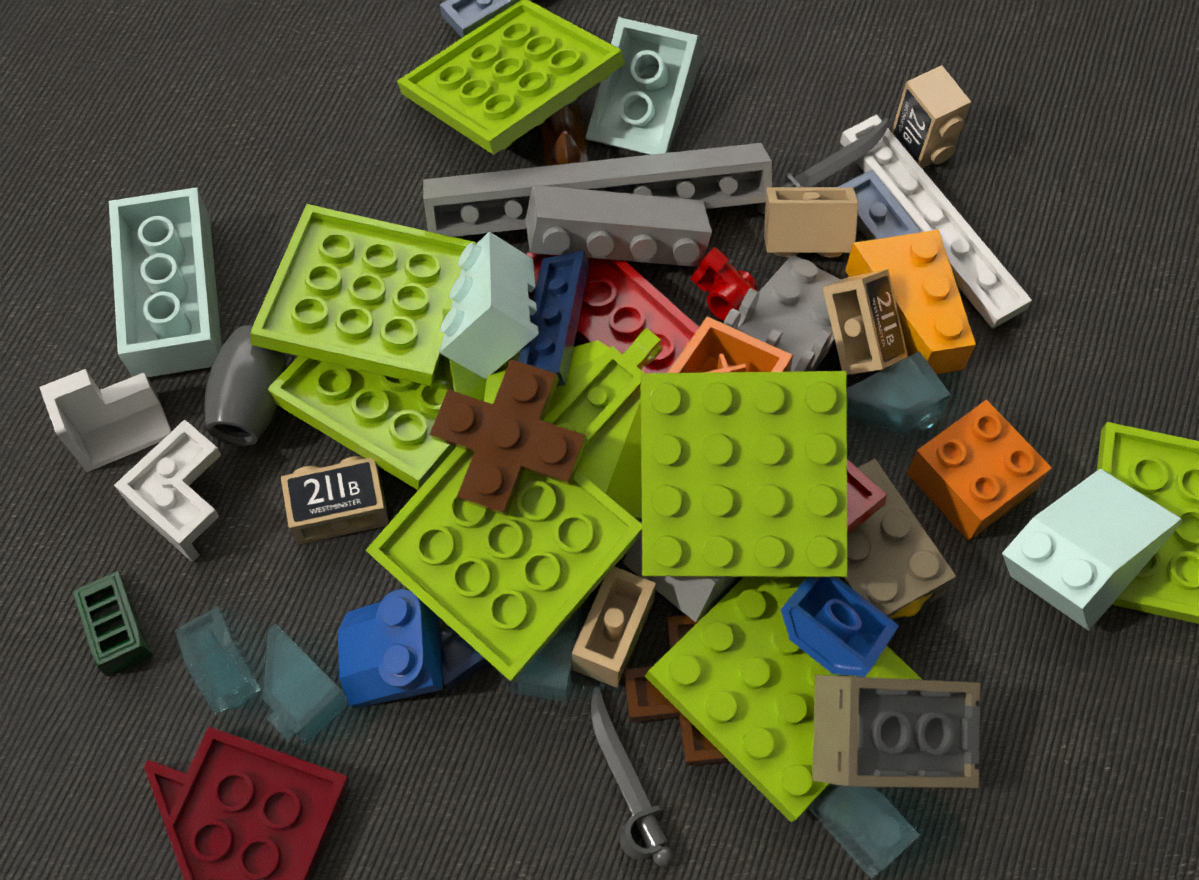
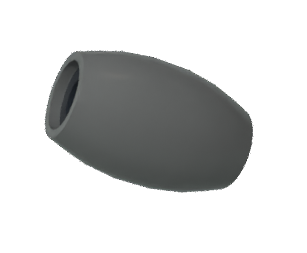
[204,325,286,446]

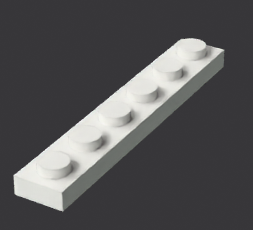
[840,115,1032,329]

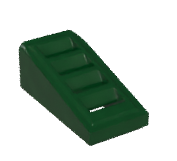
[72,571,153,677]

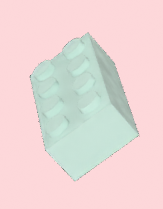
[109,187,222,377]

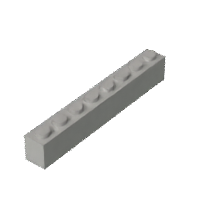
[423,143,772,237]

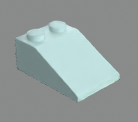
[585,17,704,155]
[1002,469,1182,631]

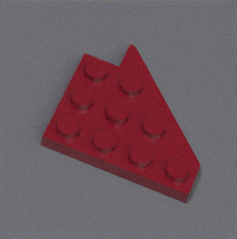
[144,726,350,880]

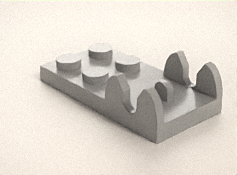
[723,254,841,372]

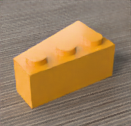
[845,230,976,377]

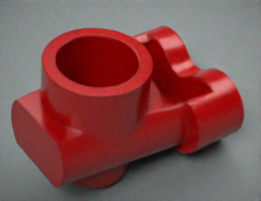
[690,247,759,320]

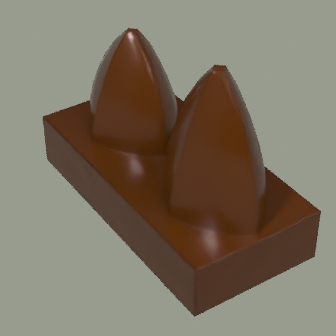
[540,105,588,166]

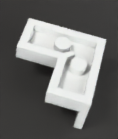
[39,369,172,472]
[114,420,221,562]

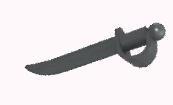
[757,118,890,214]
[591,687,673,867]

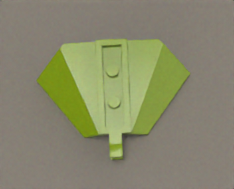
[484,328,663,520]

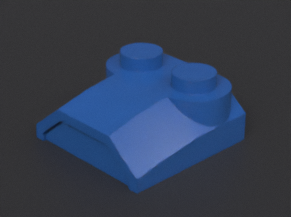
[781,577,899,677]
[338,589,443,708]

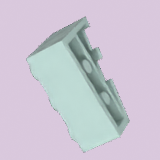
[439,232,538,379]

